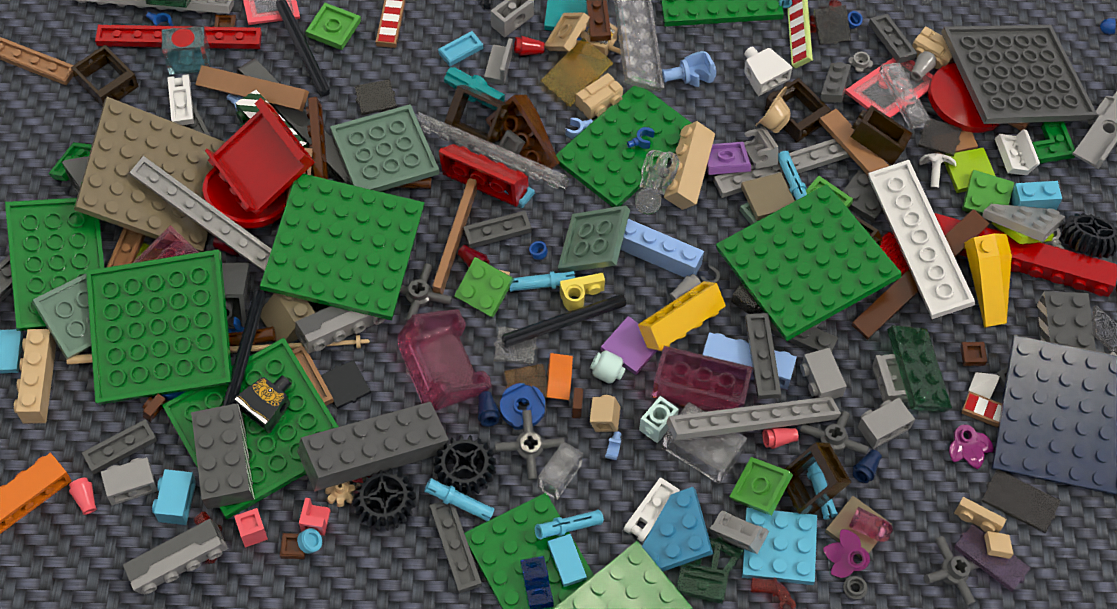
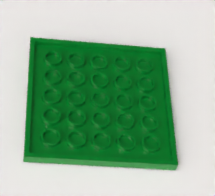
[260,174,424,321]
[716,184,901,341]
[86,250,232,405]
[162,338,339,519]

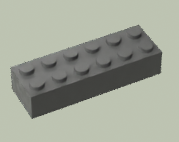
[297,402,449,492]

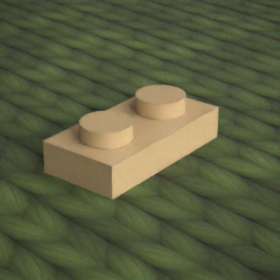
[954,497,1007,533]

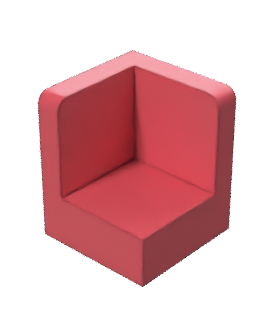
[299,498,331,536]
[234,508,268,548]

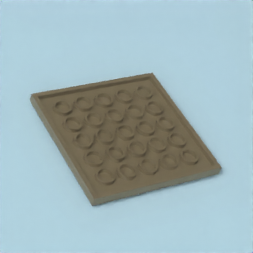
[74,97,225,253]

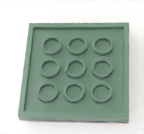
[330,104,439,192]

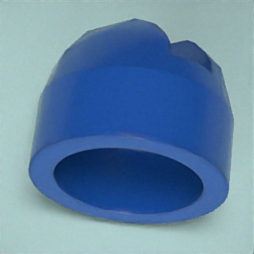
[845,11,863,29]
[1100,18,1116,34]
[529,241,548,260]

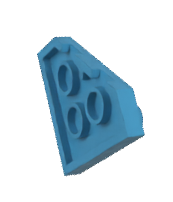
[642,487,713,571]

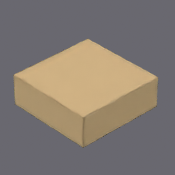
[984,531,1013,559]

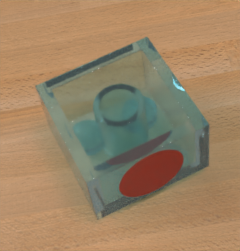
[162,26,211,74]

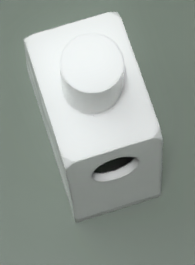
[744,47,793,96]

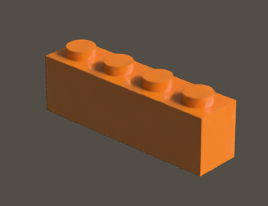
[0,452,72,534]

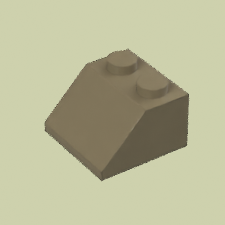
[260,293,315,343]

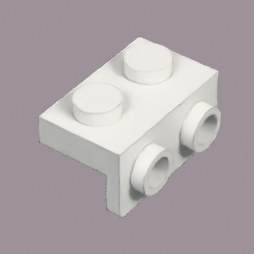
[995,130,1040,175]

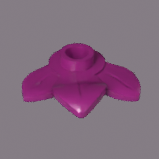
[949,424,994,469]
[823,529,870,578]

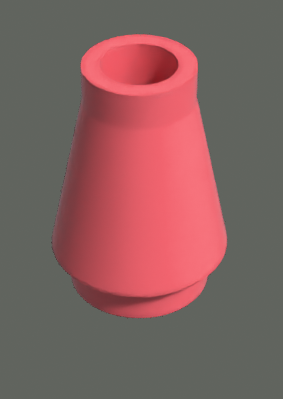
[762,427,799,449]
[69,478,97,515]

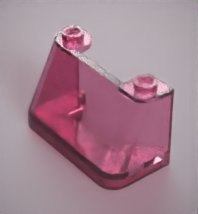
[398,309,492,411]

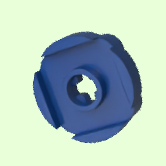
[500,383,545,430]

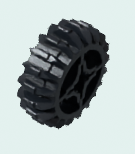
[1061,213,1117,259]
[434,435,496,497]
[352,468,416,531]

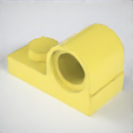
[560,273,605,311]

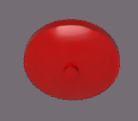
[928,63,1000,133]
[202,168,287,228]

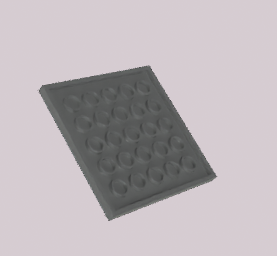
[941,25,1098,124]

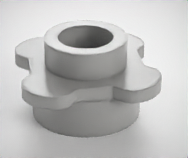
[848,51,873,73]

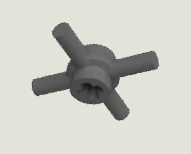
[400,263,452,324]
[495,410,565,480]
[800,411,869,455]
[923,536,986,606]

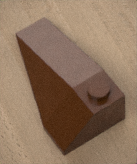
[485,95,560,176]

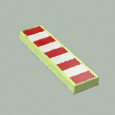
[787,0,813,68]

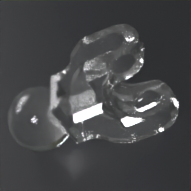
[635,150,680,215]

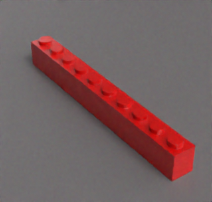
[934,213,1117,297]

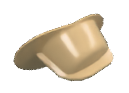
[755,86,790,133]

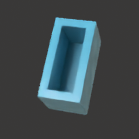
[1010,181,1062,210]
[152,469,196,525]

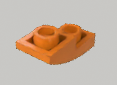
[546,353,573,400]

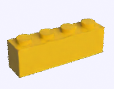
[638,281,726,351]

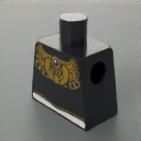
[233,375,292,434]

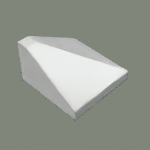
[968,372,1000,399]

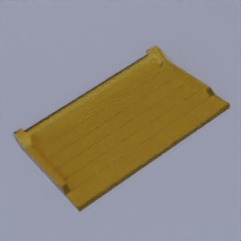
[541,37,613,107]

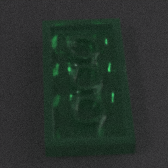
[887,325,952,412]

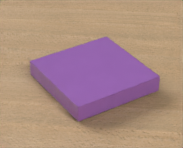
[707,142,751,175]
[601,316,658,375]

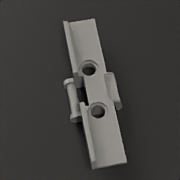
[1072,91,1117,169]

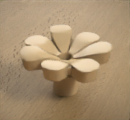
[325,481,356,507]

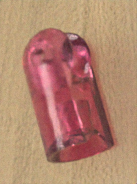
[849,507,893,542]

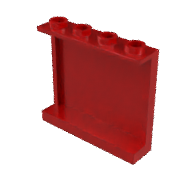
[205,98,315,215]

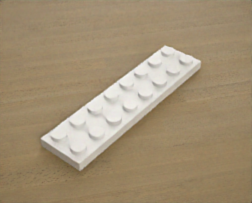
[868,160,975,319]

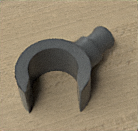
[700,267,720,285]

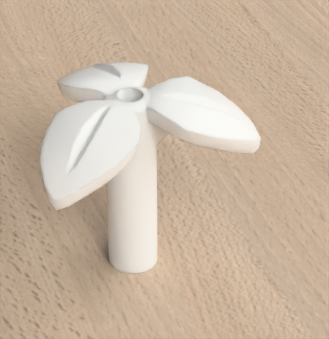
[919,153,956,188]

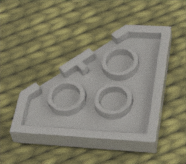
[982,204,1065,242]

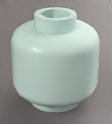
[590,350,625,384]

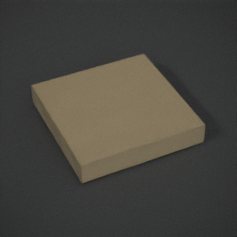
[741,173,795,220]
[825,496,892,559]

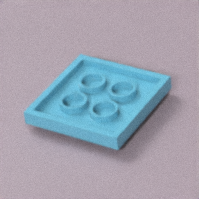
[742,508,817,585]

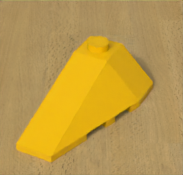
[964,234,1012,328]

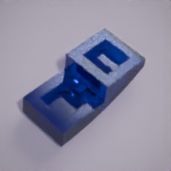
[520,556,554,609]

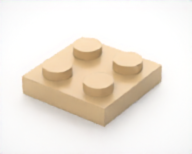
[544,13,590,51]

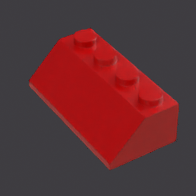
[439,144,529,207]

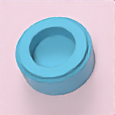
[297,528,322,554]

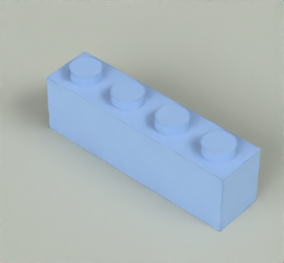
[620,219,704,278]
[700,332,797,390]

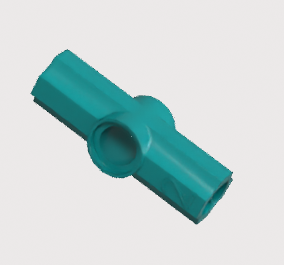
[444,67,505,111]

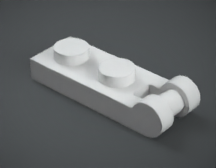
[168,74,194,125]
[623,477,680,543]

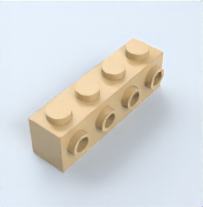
[664,121,715,210]
[14,329,57,424]

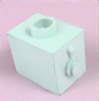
[639,396,679,443]

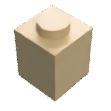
[590,395,621,432]

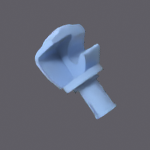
[662,51,717,87]

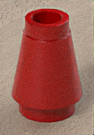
[514,36,544,56]

